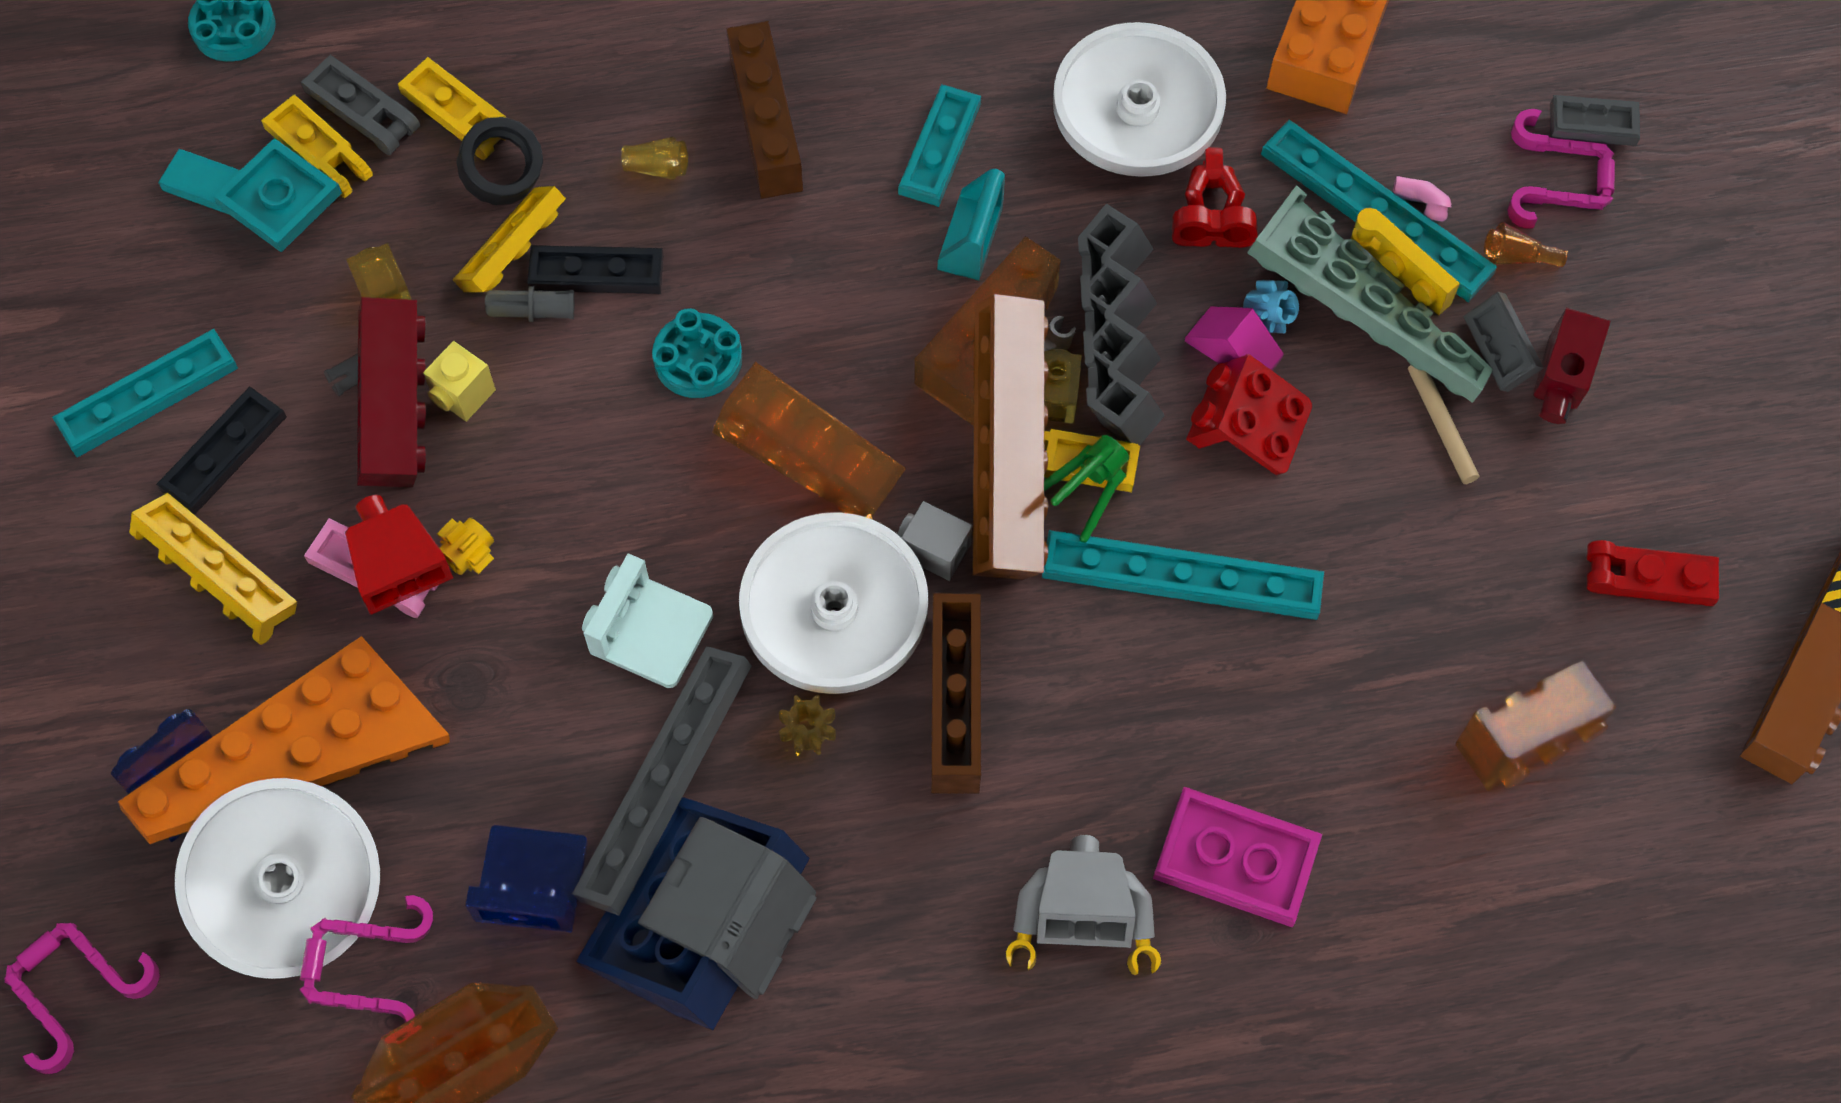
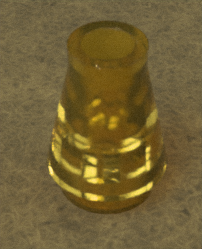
[621,137,688,180]

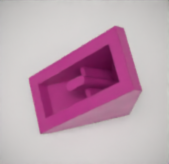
[1185,306,1284,371]

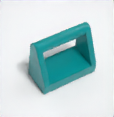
[937,169,1005,281]

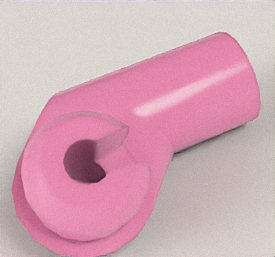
[1393,176,1451,222]

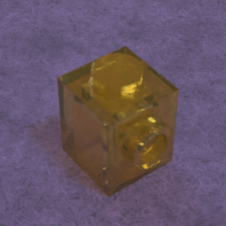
[1044,349,1082,423]

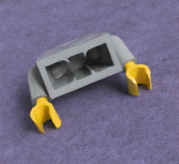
[1006,835,1161,975]

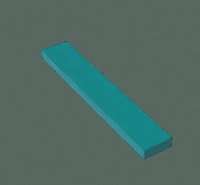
[1261,119,1497,303]
[1042,530,1324,620]

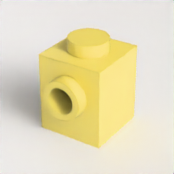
[423,341,496,422]

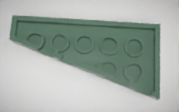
[1247,185,1493,403]

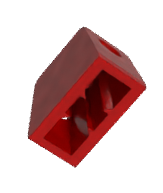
[345,495,453,615]

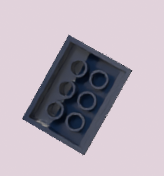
[576,797,810,1030]

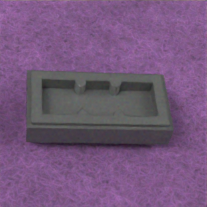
[1550,95,1640,146]
[1463,292,1544,392]

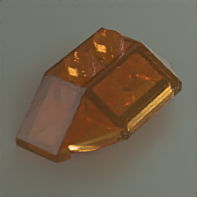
[351,983,558,1103]

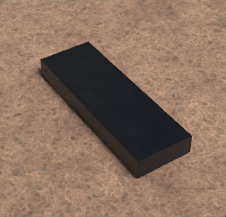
[527,245,664,294]
[156,386,287,515]

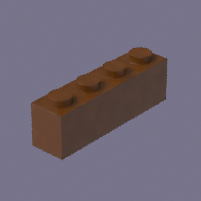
[726,21,803,199]
[931,593,981,794]

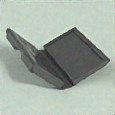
[638,817,817,999]

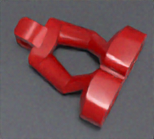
[1172,147,1258,248]

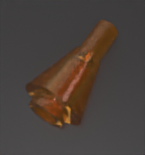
[1484,222,1568,267]

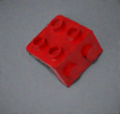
[1186,354,1312,475]

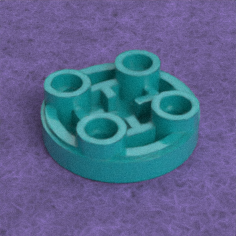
[188,0,276,62]
[652,308,742,398]

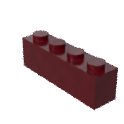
[357,297,426,487]

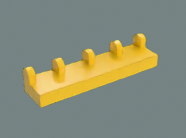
[129,493,297,645]

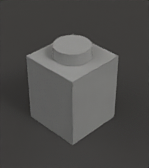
[897,501,972,581]

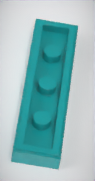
[52,329,238,458]

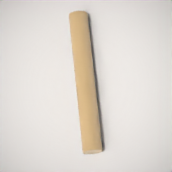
[1408,365,1480,484]

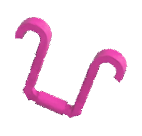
[1507,109,1615,229]
[300,895,433,1049]
[4,923,160,1074]

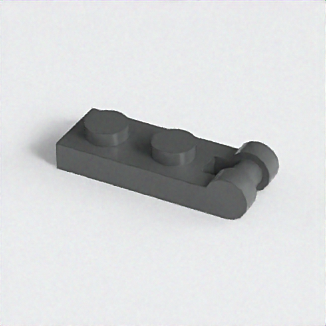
[301,54,420,156]

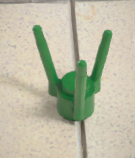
[1044,435,1129,543]

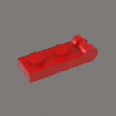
[1587,540,1719,607]

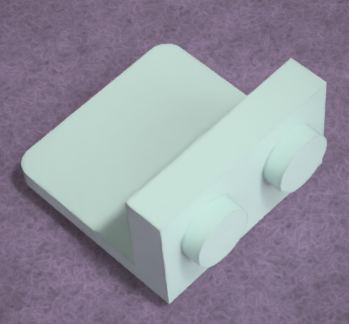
[582,553,713,688]

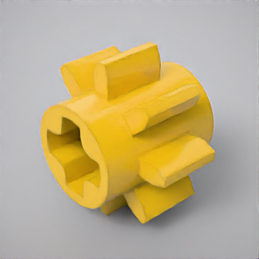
[437,518,494,575]

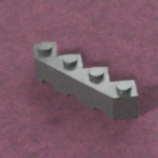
[1078,204,1165,445]

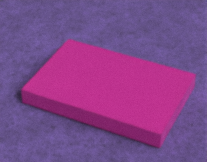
[1153,787,1322,928]

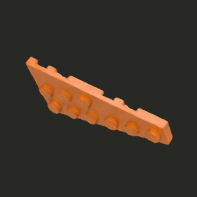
[118,636,450,844]

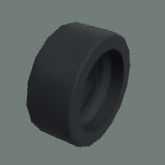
[456,117,543,205]

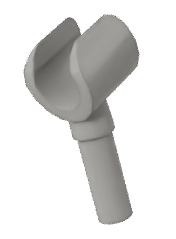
[1044,316,1076,357]

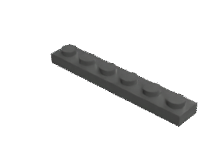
[572,646,752,915]

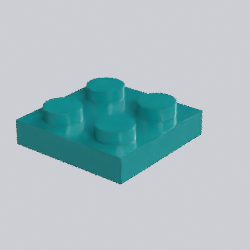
[213,138,342,252]

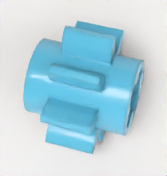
[1243,280,1299,333]

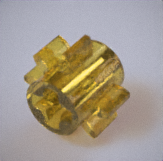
[779,695,836,756]

